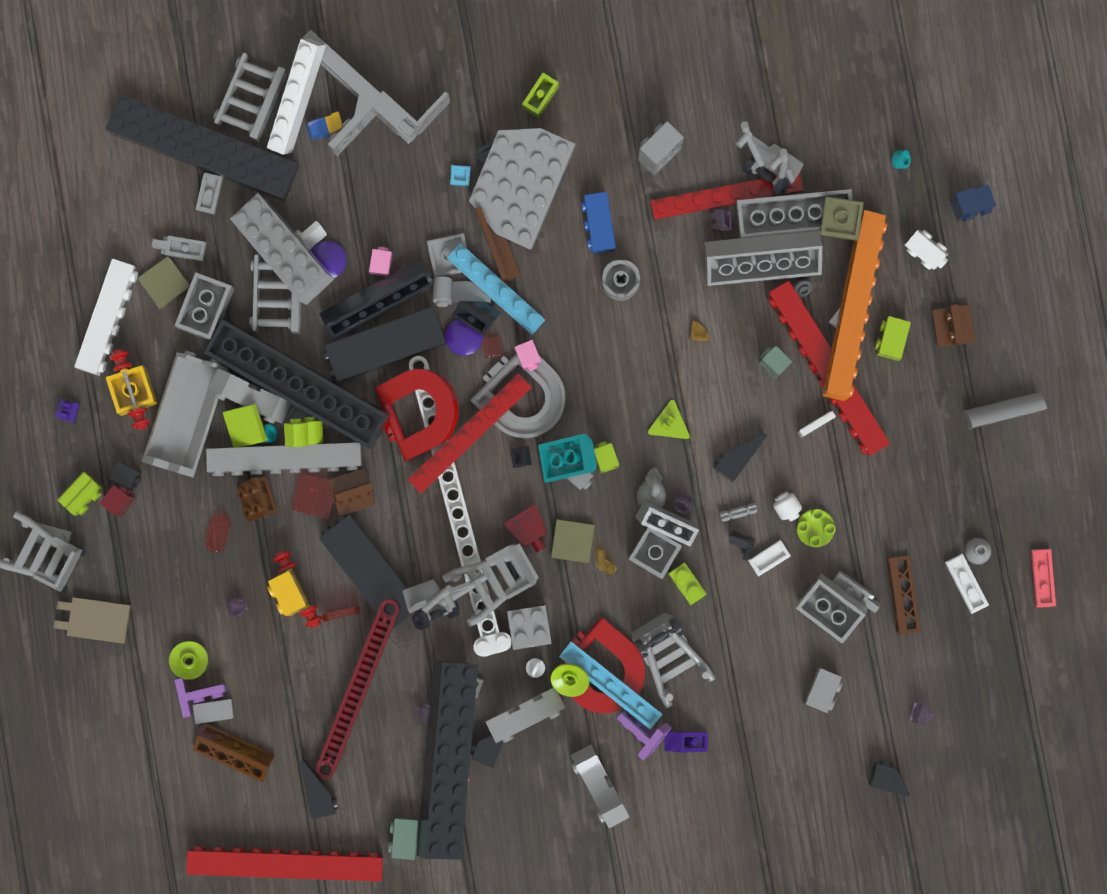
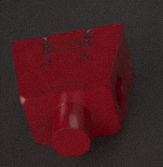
[504,504,547,553]

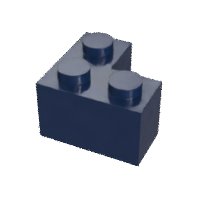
[949,184,996,222]

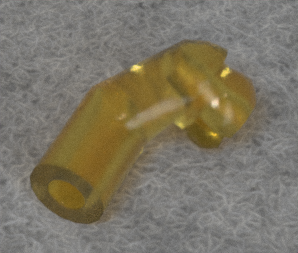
[596,550,617,575]

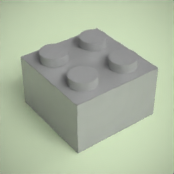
[628,527,682,579]
[507,605,552,650]

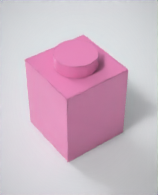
[369,247,393,277]
[514,340,541,371]

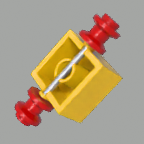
[106,349,158,431]
[267,550,323,629]

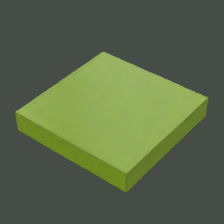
[222,404,267,448]

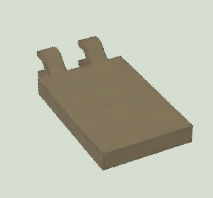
[53,597,131,644]

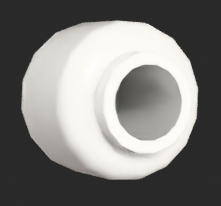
[773,492,802,521]

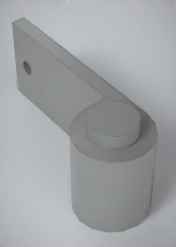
[433,277,491,307]

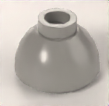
[964,538,992,565]

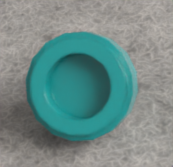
[891,150,911,169]
[261,424,277,444]

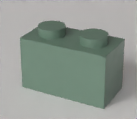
[759,346,792,379]
[388,817,419,860]

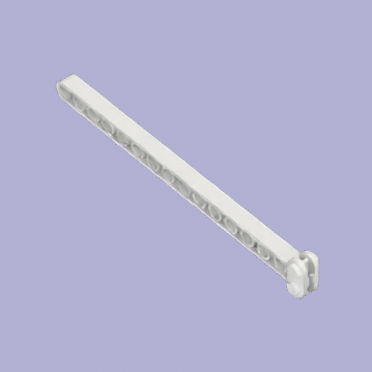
[409,356,512,656]

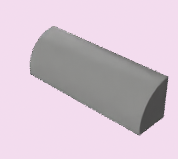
[964,392,1047,429]

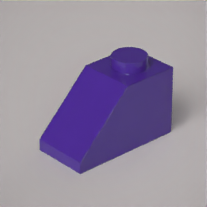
[664,731,708,752]

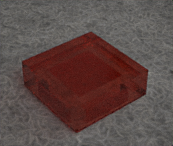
[482,337,503,359]

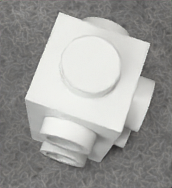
[905,230,948,270]

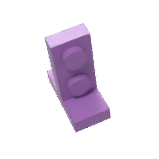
[175,678,228,718]
[617,710,671,760]

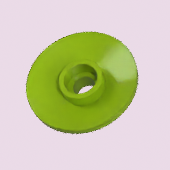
[169,641,208,680]
[551,664,589,697]

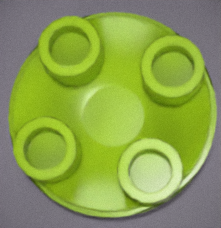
[797,509,836,547]

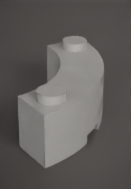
[208,369,291,424]
[486,688,565,743]
[571,745,629,828]

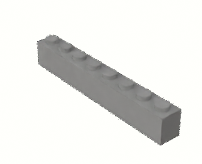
[206,443,363,476]

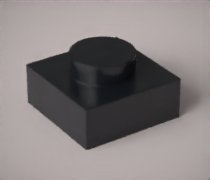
[510,446,532,468]

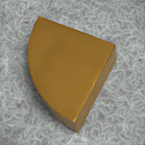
[690,320,709,342]

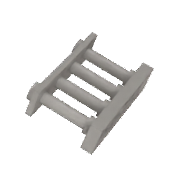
[213,53,288,143]
[249,255,301,334]

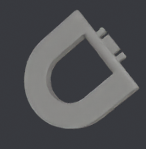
[470,353,565,439]

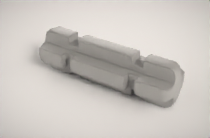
[720,503,757,522]

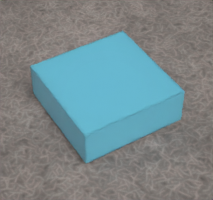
[450,165,471,186]

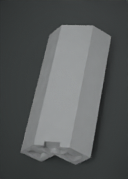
[142,351,228,477]

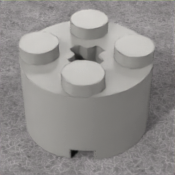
[601,260,640,301]

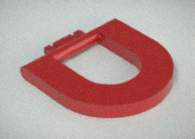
[375,369,459,462]
[549,617,645,713]

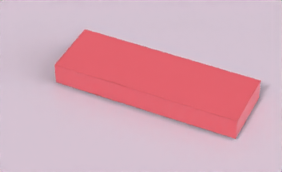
[1031,549,1056,608]

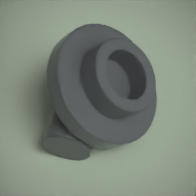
[792,278,812,297]

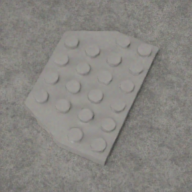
[469,128,576,250]

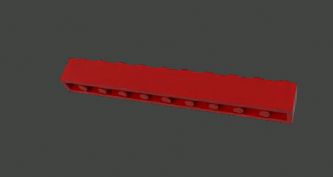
[767,281,890,457]
[186,846,384,882]

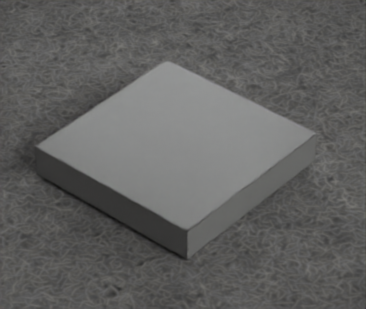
[427,233,467,278]

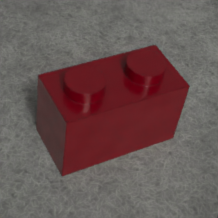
[99,485,136,517]

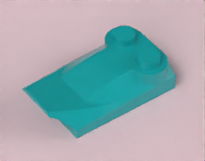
[538,434,596,483]

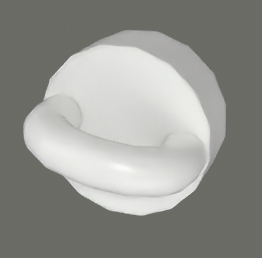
[526,658,545,678]

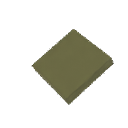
[820,197,864,241]
[137,256,190,310]
[551,520,595,563]

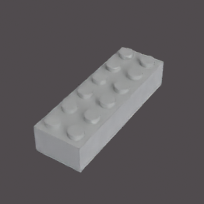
[735,189,853,239]
[230,193,334,305]
[704,231,823,286]

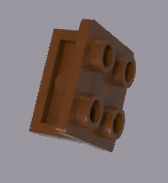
[932,304,976,348]
[328,469,376,516]
[237,476,278,522]

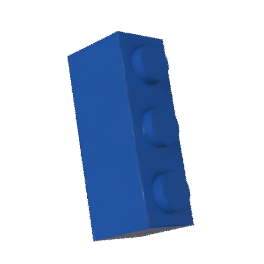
[581,192,616,254]

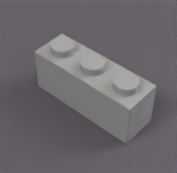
[635,500,699,546]

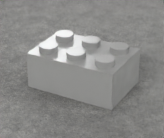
[638,121,684,175]
[175,272,234,341]
[796,573,868,644]

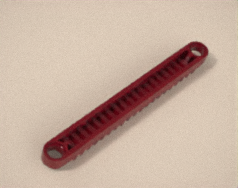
[316,598,400,779]

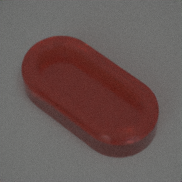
[206,515,231,553]
[322,606,361,622]

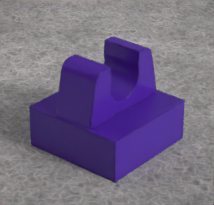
[55,399,80,423]

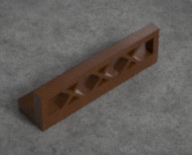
[475,207,521,282]
[886,555,921,635]
[193,723,275,782]

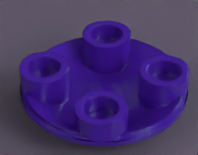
[311,241,346,278]
[445,319,483,356]

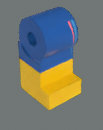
[306,112,343,139]

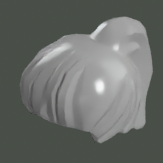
[636,467,667,508]

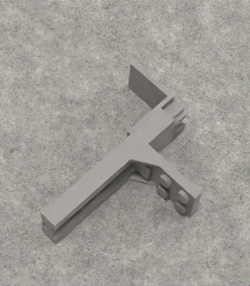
[302,30,450,157]

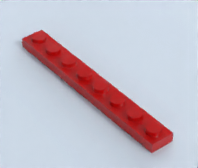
[650,172,803,220]
[408,374,532,494]

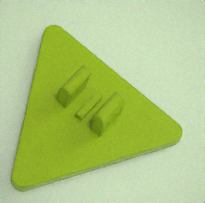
[648,400,690,439]

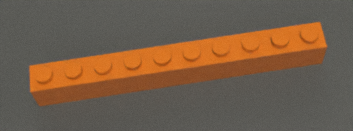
[822,210,887,401]

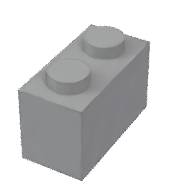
[804,668,843,713]

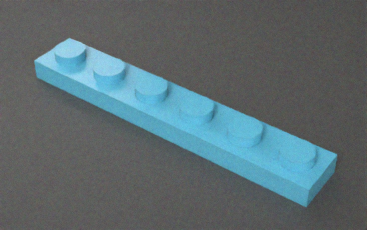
[447,243,545,335]
[559,642,662,729]

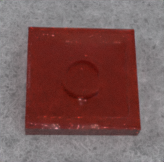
[291,473,334,519]

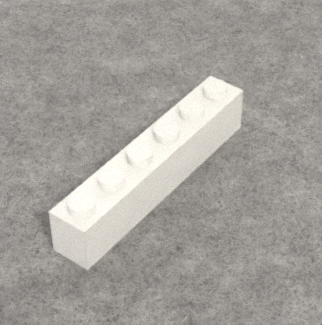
[267,38,326,155]
[74,259,138,376]

